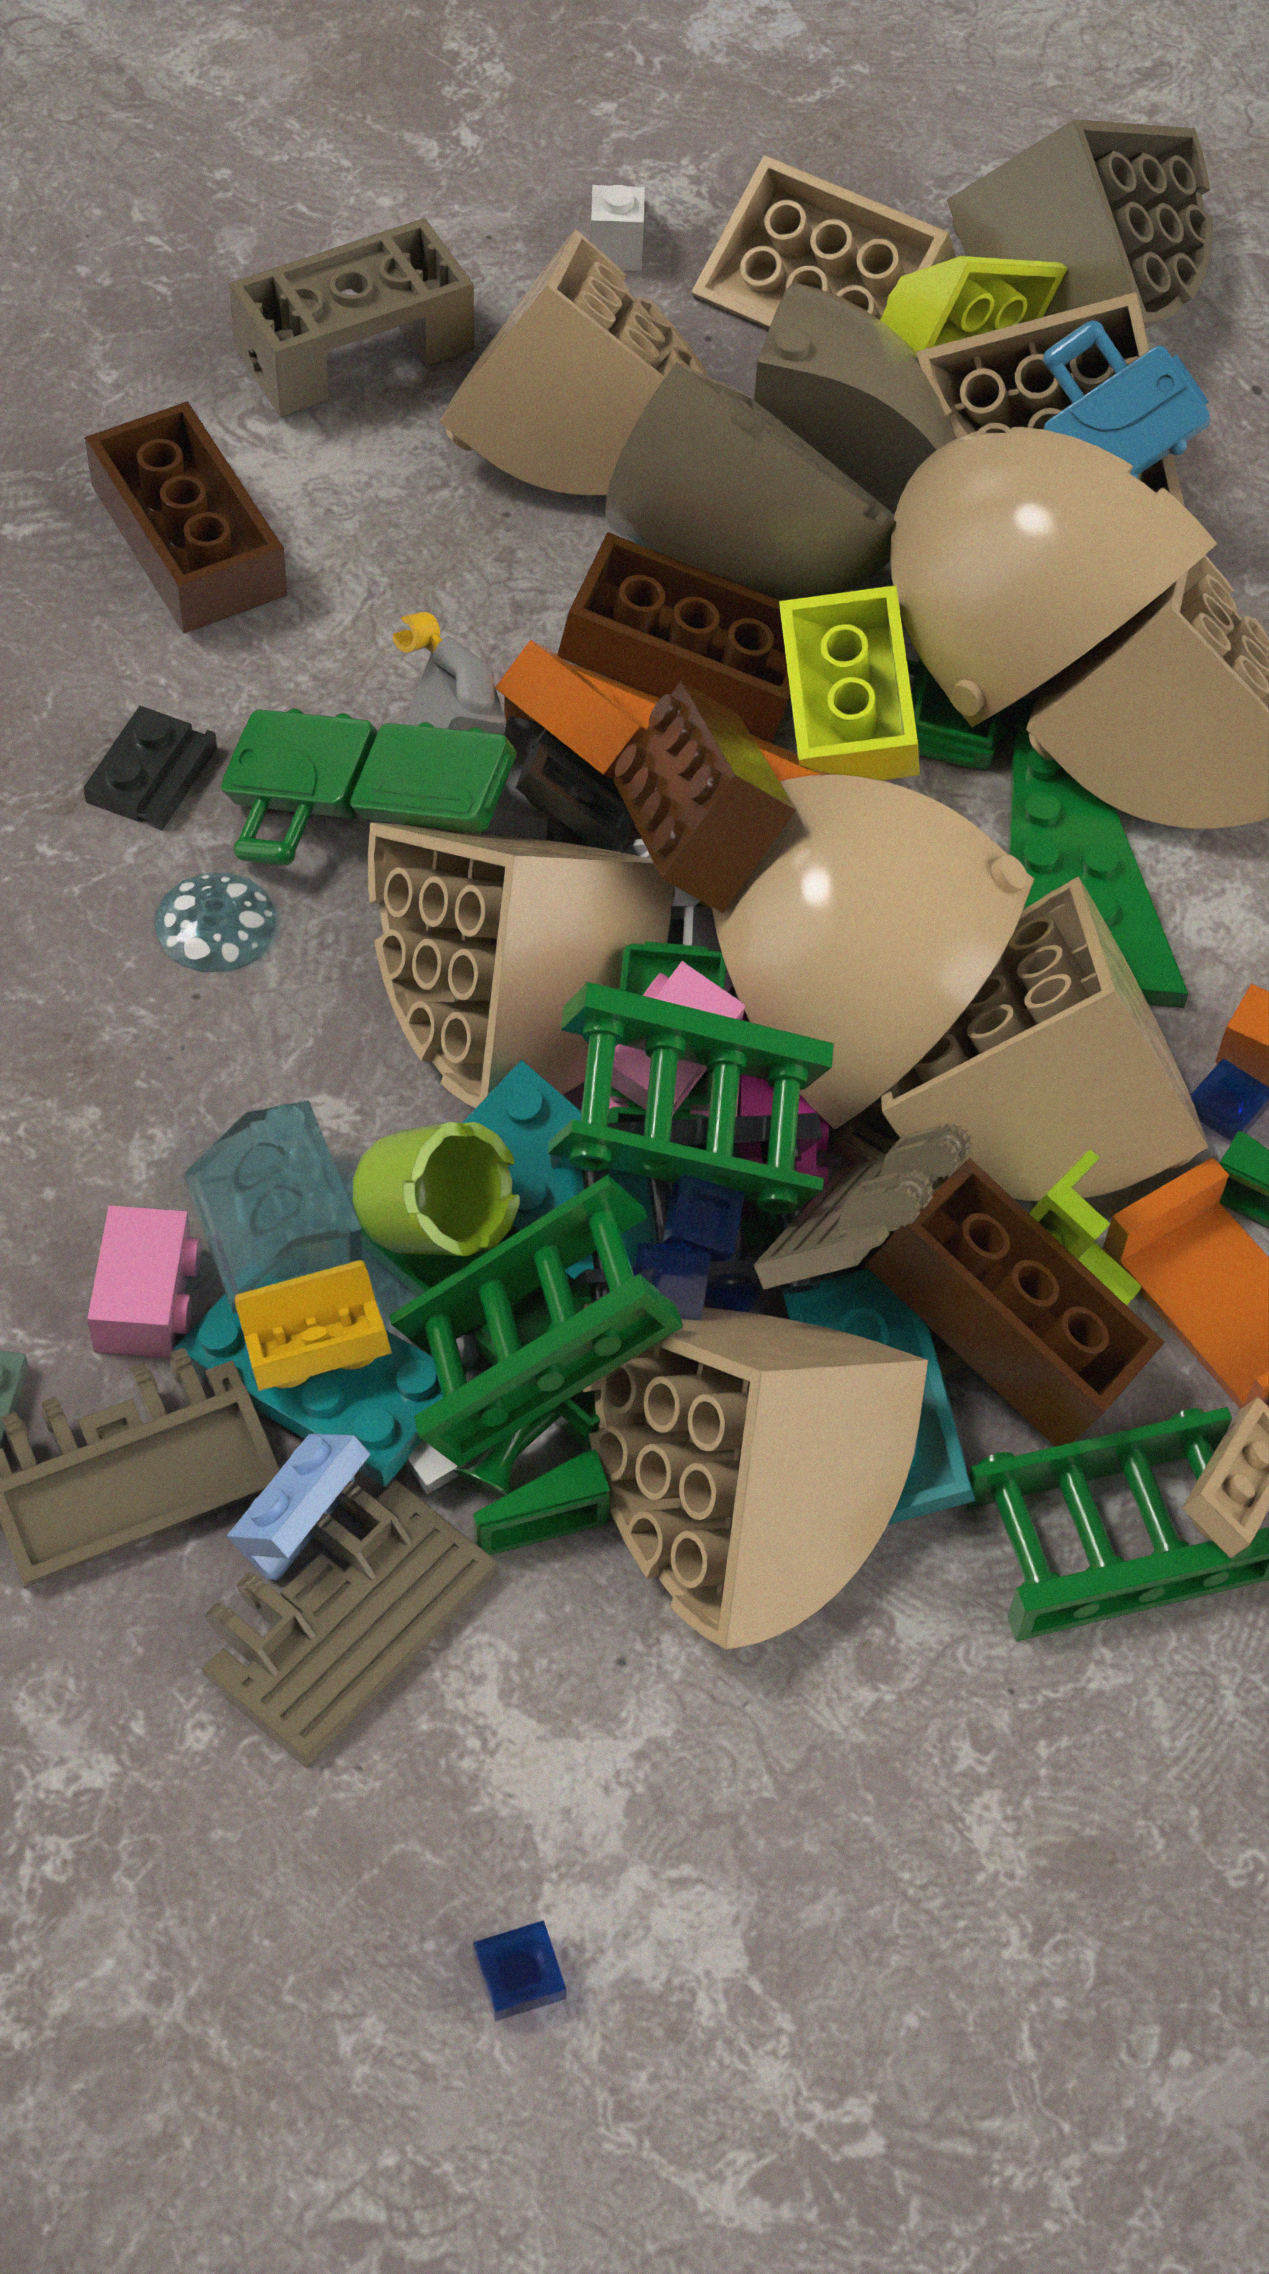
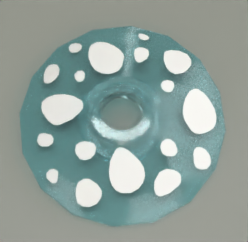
[155,872,276,973]

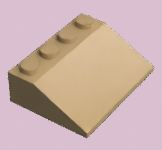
[691,155,956,329]

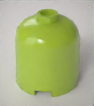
[352,1122,520,1256]

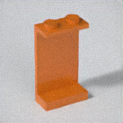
[1102,1157,1269,1409]

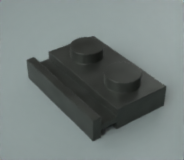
[83,705,217,831]
[515,729,634,852]

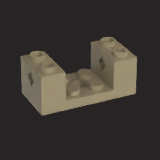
[229,218,474,417]

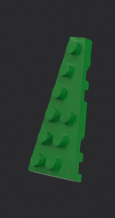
[1008,699,1188,1008]

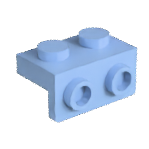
[227,1434,371,1581]

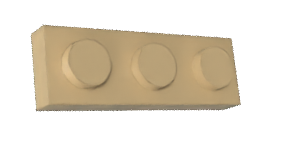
[1182,1396,1269,1558]

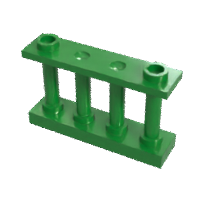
[547,982,834,1214]
[389,1175,684,1467]
[966,1407,1269,1642]

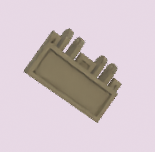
[754,1123,973,1290]
[0,1348,280,1588]
[202,1480,498,1768]

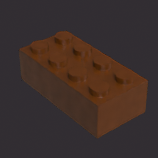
[85,401,287,634]
[557,532,791,743]
[613,680,796,913]
[865,1158,1165,1447]

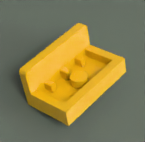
[234,1260,392,1391]

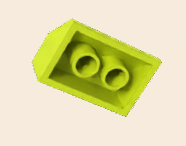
[880,256,1068,352]
[779,585,920,780]

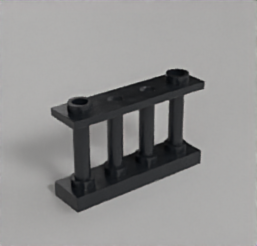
[550,1113,834,1303]

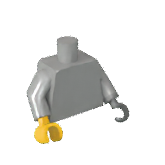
[392,612,506,735]

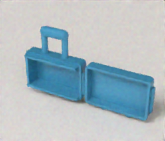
[1043,320,1211,479]

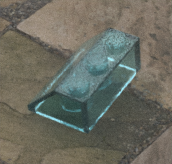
[185,1100,362,1313]

